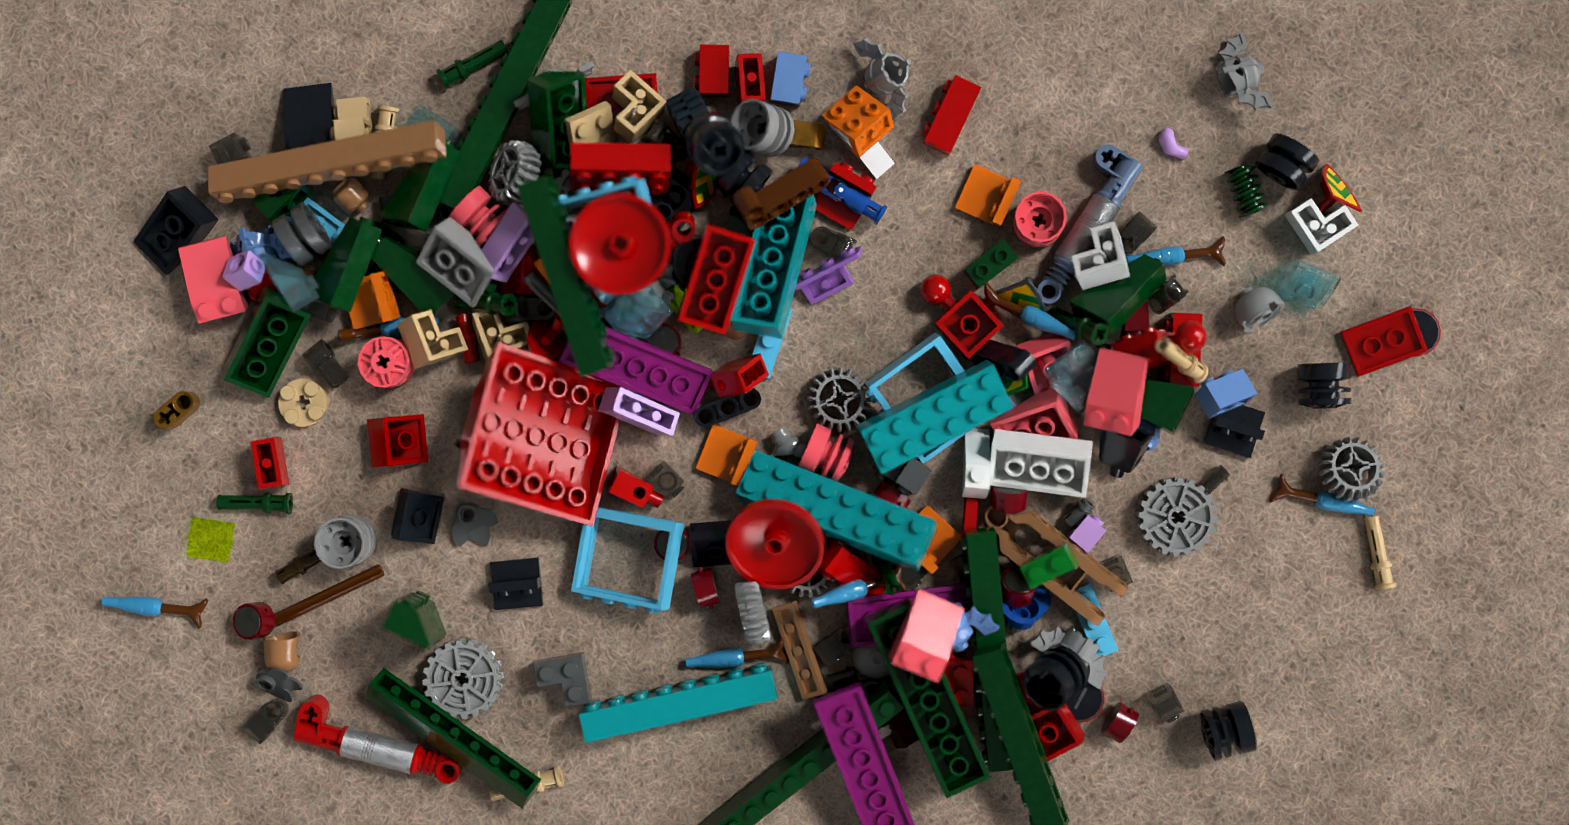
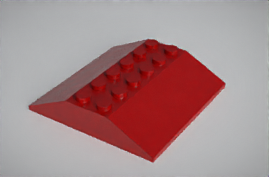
[457,342,628,526]

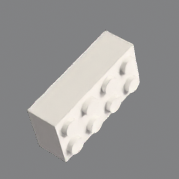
[990,429,1093,498]

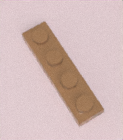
[772,600,827,700]

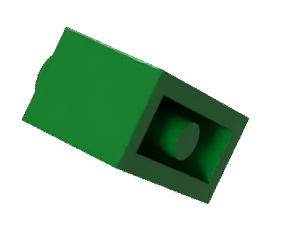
[1020,542,1078,589]

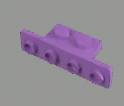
[795,246,863,305]

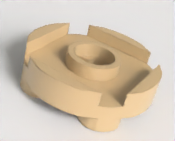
[278,379,329,427]

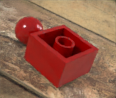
[920,274,1004,360]
[1111,321,1207,372]
[1016,672,1085,761]

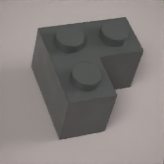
[872,458,932,496]
[533,652,592,707]

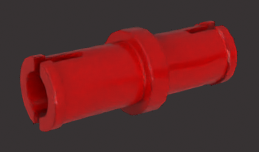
[455,313,480,364]

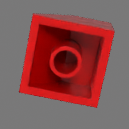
[367,414,428,468]

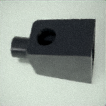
[1099,428,1153,478]

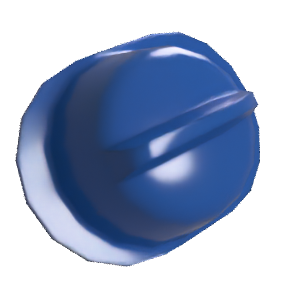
[1003,586,1051,631]

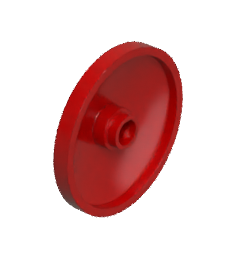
[569,193,671,295]
[726,499,825,589]

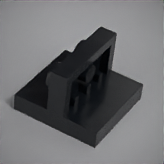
[1203,405,1265,458]
[391,488,445,544]
[689,520,732,568]
[488,557,544,610]

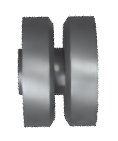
[272,202,332,266]

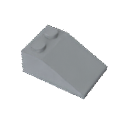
[416,217,495,307]

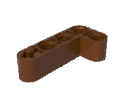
[733,158,831,230]

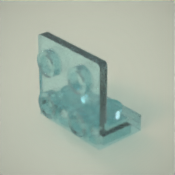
[1045,340,1098,414]

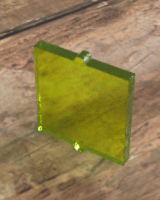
[187,517,235,562]

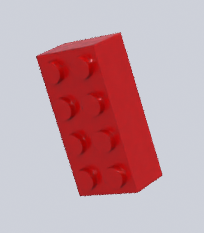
[569,143,671,195]
[676,223,755,335]

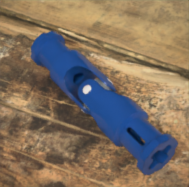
[798,157,888,225]

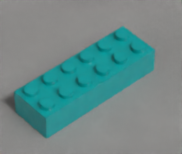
[730,185,817,339]
[856,360,1013,474]

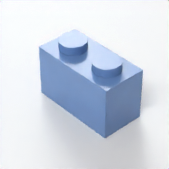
[771,51,811,107]
[1195,369,1258,419]

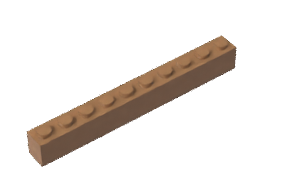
[208,120,446,203]

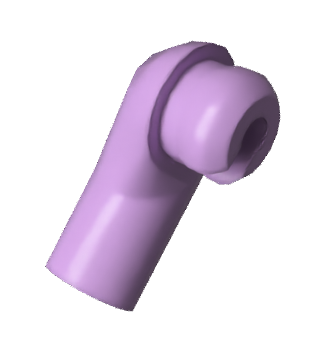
[1159,128,1189,160]

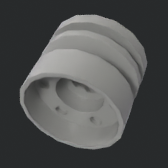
[730,99,795,157]
[314,515,376,569]

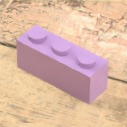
[481,202,535,283]
[599,387,680,436]

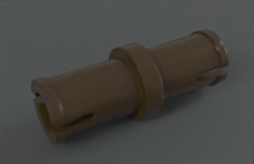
[275,549,322,584]

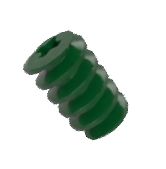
[1224,165,1268,218]

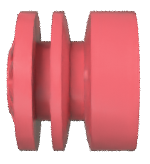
[447,186,507,249]
[1012,191,1067,249]
[358,336,415,388]
[798,423,855,482]

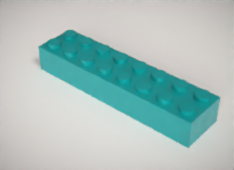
[735,450,937,573]
[579,662,778,743]

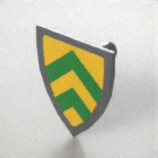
[995,277,1045,319]

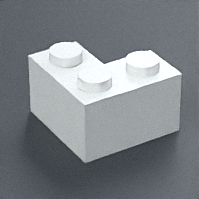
[1284,198,1358,254]
[1072,221,1130,290]

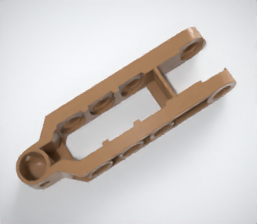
[985,506,1129,626]

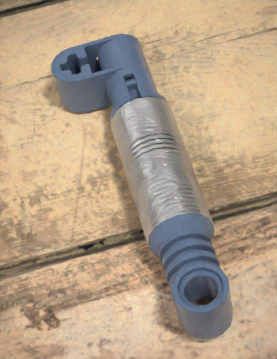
[1036,145,1143,306]

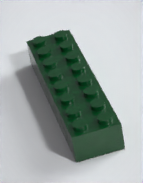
[863,597,991,798]

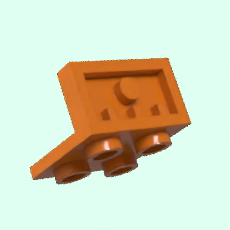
[822,86,894,158]
[955,164,1021,228]
[349,271,401,329]
[696,425,758,486]
[919,505,962,574]

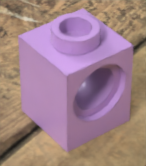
[222,250,266,291]
[1066,514,1106,553]

